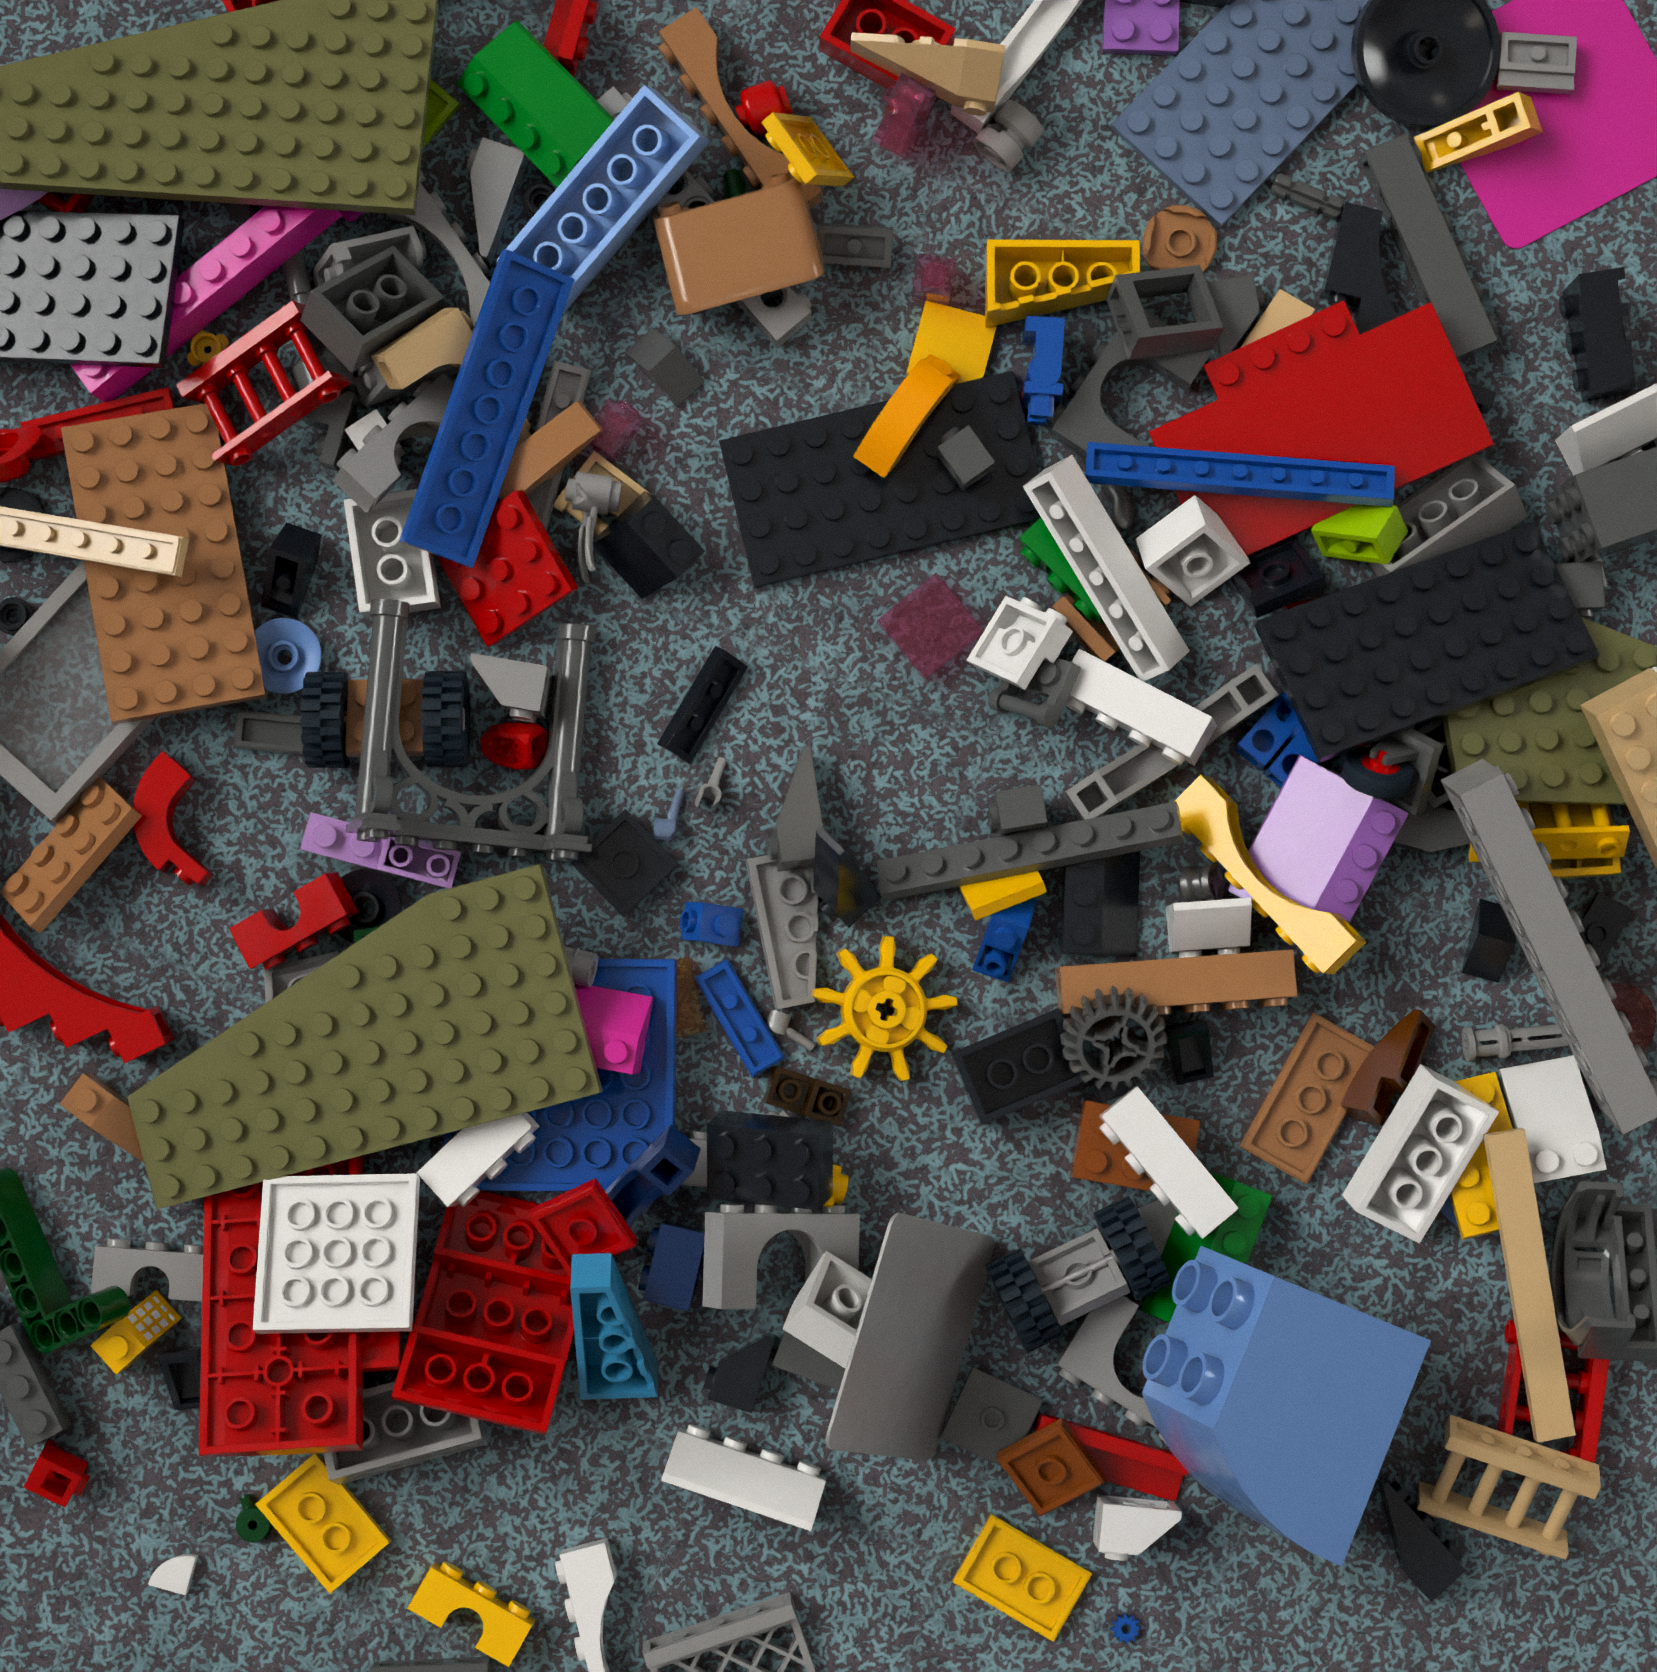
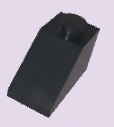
[261,522,322,618]
[703,1333,776,1413]

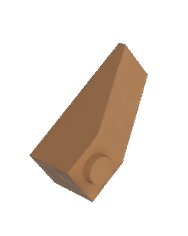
[60,1073,144,1163]

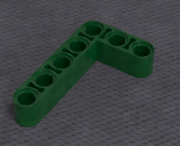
[0,1167,130,1354]

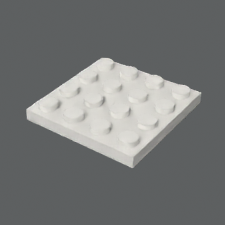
[253,1173,420,1334]

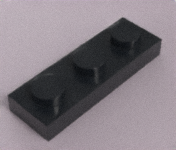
[657,646,748,764]

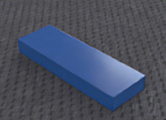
[694,959,785,1077]

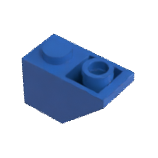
[972,898,1037,982]

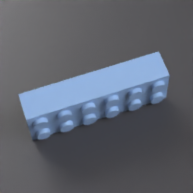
[497,85,711,314]

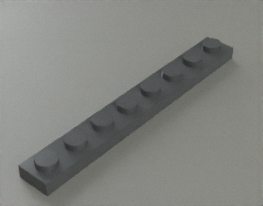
[877,801,1184,901]

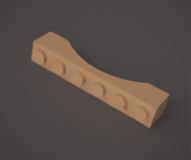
[658,7,823,209]

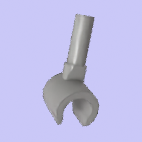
[695,757,727,812]
[767,1010,815,1051]

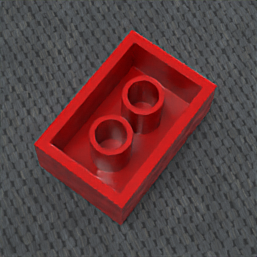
[819,0,956,106]

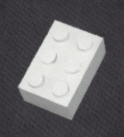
[344,489,441,619]

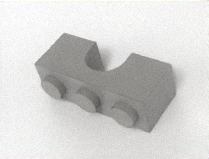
[91,1238,203,1302]

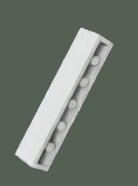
[1023,455,1190,682]

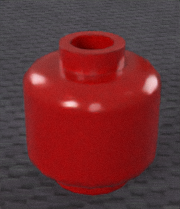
[735,80,793,136]

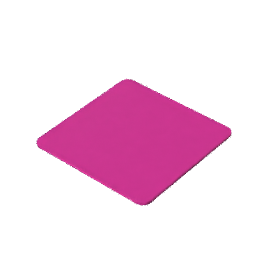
[1438,0,1657,249]

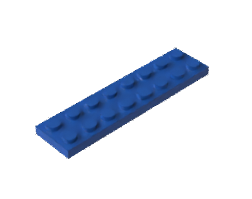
[399,249,575,568]

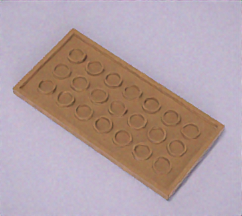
[61,403,267,725]

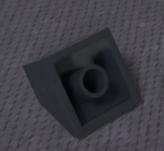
[593,491,705,599]

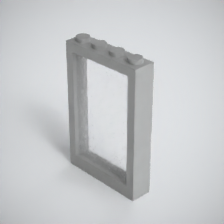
[0,560,156,822]

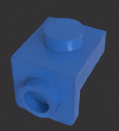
[680,902,743,947]

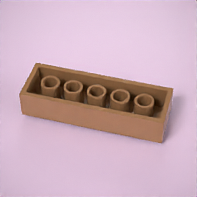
[1055,949,1297,1019]

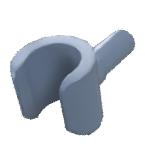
[654,789,685,841]

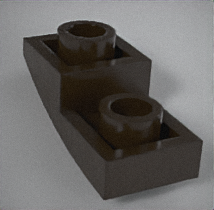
[763,1066,852,1127]

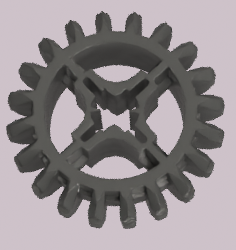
[1060,985,1167,1091]

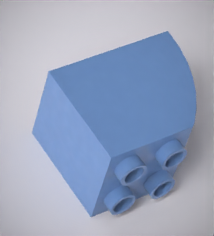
[1142,1246,1431,1566]

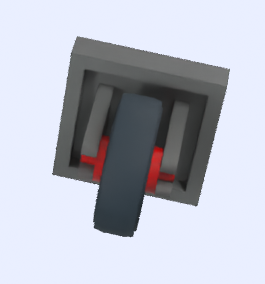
[1342,728,1443,816]

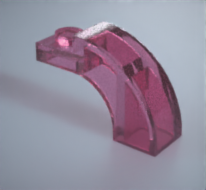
[871,72,936,159]

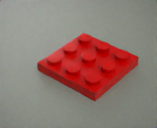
[436,489,579,647]

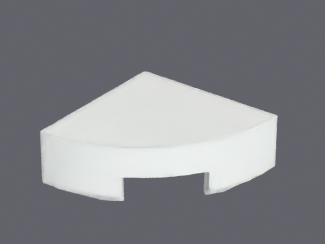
[148,1554,198,1595]

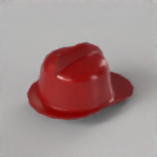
[0,426,42,483]

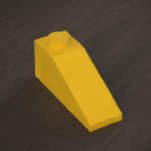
[1414,92,1543,173]

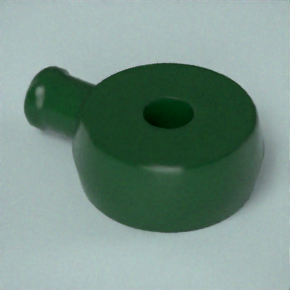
[236,1494,272,1543]

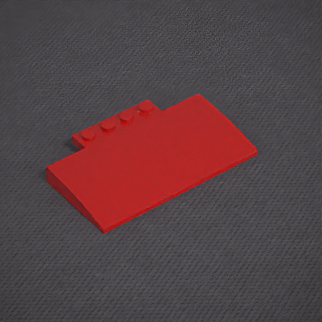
[1149,300,1494,556]
[199,1155,402,1457]

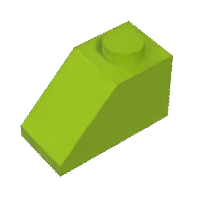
[1311,504,1408,565]

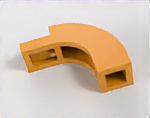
[853,354,961,478]

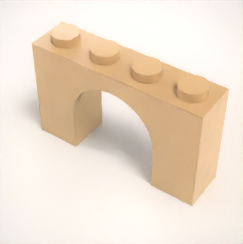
[370,308,531,455]

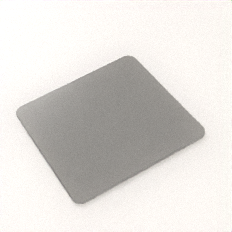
[826,1212,995,1460]

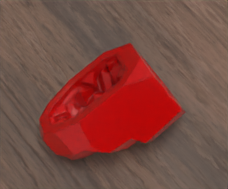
[480,722,549,769]

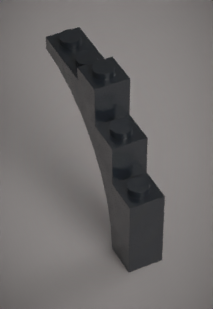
[1320,202,1496,414]

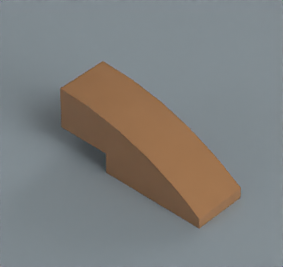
[498,401,603,500]

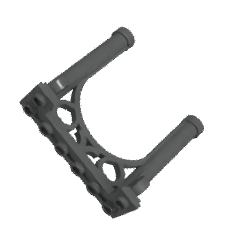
[346,599,596,863]

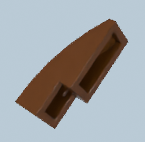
[1340,1009,1435,1126]

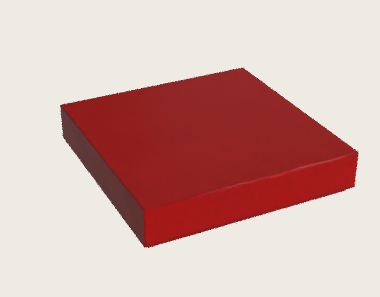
[528,1178,637,1277]

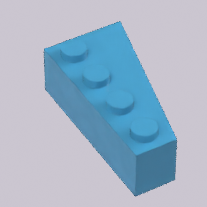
[570,1253,658,1400]

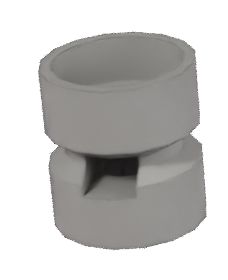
[973,100,1044,173]

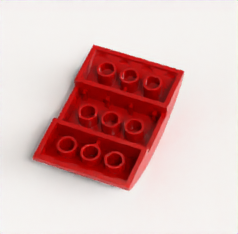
[391,1190,575,1435]

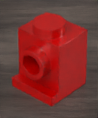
[23,1439,90,1508]

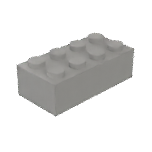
[323,1381,489,1485]

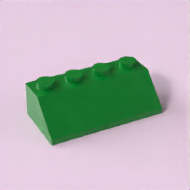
[457,21,615,187]
[1140,1171,1272,1323]

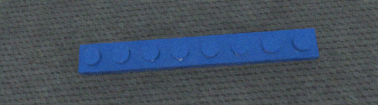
[1085,442,1395,507]

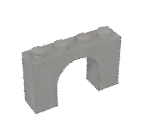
[702,1204,860,1309]
[1055,1296,1164,1441]

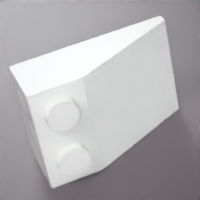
[1498,1055,1607,1183]

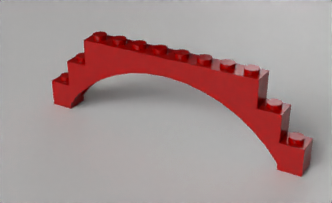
[0,913,175,1064]

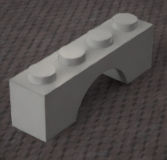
[333,373,455,513]

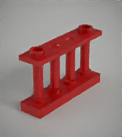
[176,300,351,466]
[1497,1317,1610,1471]

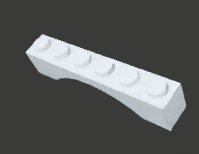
[951,0,1084,133]
[555,1538,617,1672]

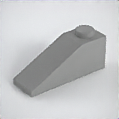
[467,137,529,266]

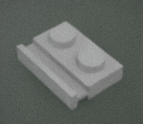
[1496,32,1577,95]

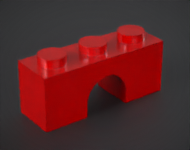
[229,872,359,971]

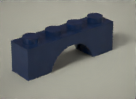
[605,1125,701,1228]

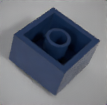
[638,1220,705,1311]

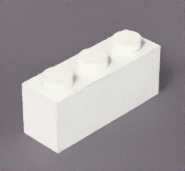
[417,1112,540,1207]

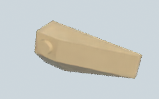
[850,32,1006,116]

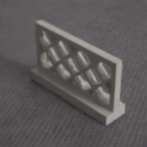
[643,1592,816,1672]

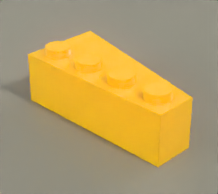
[985,239,1140,328]

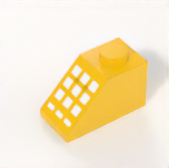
[90,1290,182,1375]

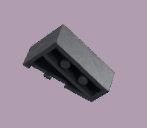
[1559,267,1635,402]

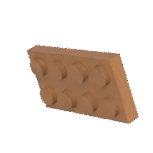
[0,776,142,934]

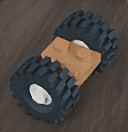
[300,671,471,768]

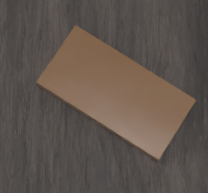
[1238,1013,1374,1185]

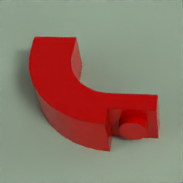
[133,751,214,886]

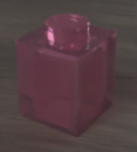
[911,253,957,306]
[588,399,642,464]

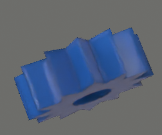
[1110,1612,1141,1644]

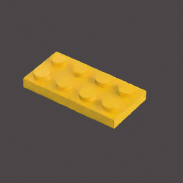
[1449,1072,1513,1240]

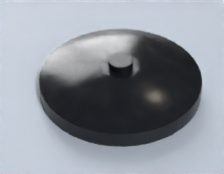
[1351,0,1500,127]

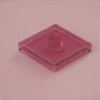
[877,573,984,680]

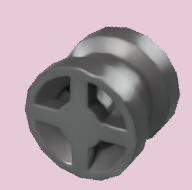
[1180,863,1225,902]

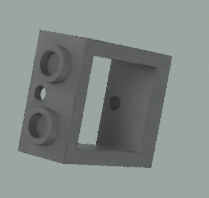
[1106,265,1224,360]

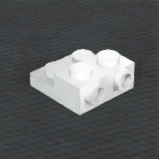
[966,596,1073,690]

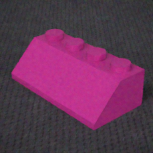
[574,984,654,1075]

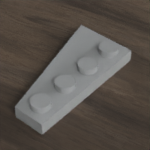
[745,855,818,1010]

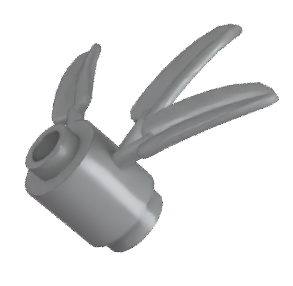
[565,471,622,583]

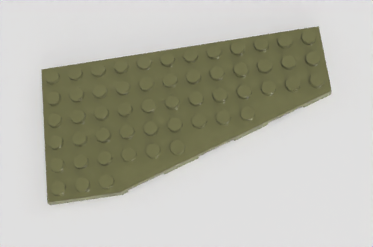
[0,0,439,215]
[127,864,603,1210]

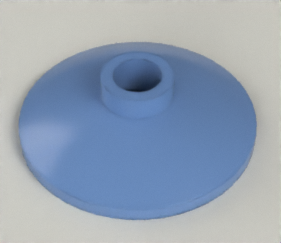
[255,618,322,694]

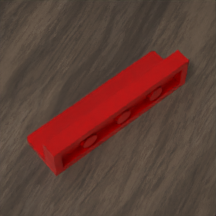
[1034,1412,1188,1501]

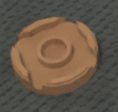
[1142,205,1217,272]

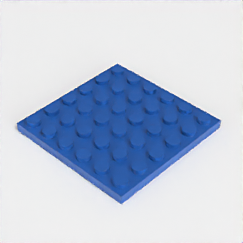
[444,959,677,1191]

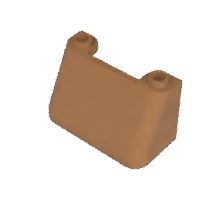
[652,170,824,315]

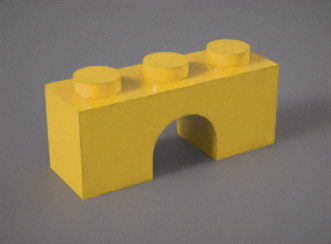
[407,1561,535,1667]

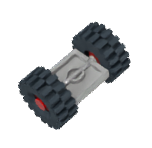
[985,1196,1172,1353]

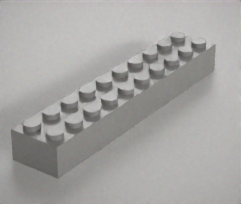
[1441,759,1657,1134]

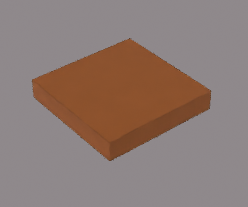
[997,1418,1105,1517]

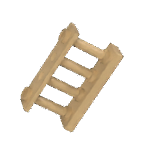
[1417,1415,1601,1560]

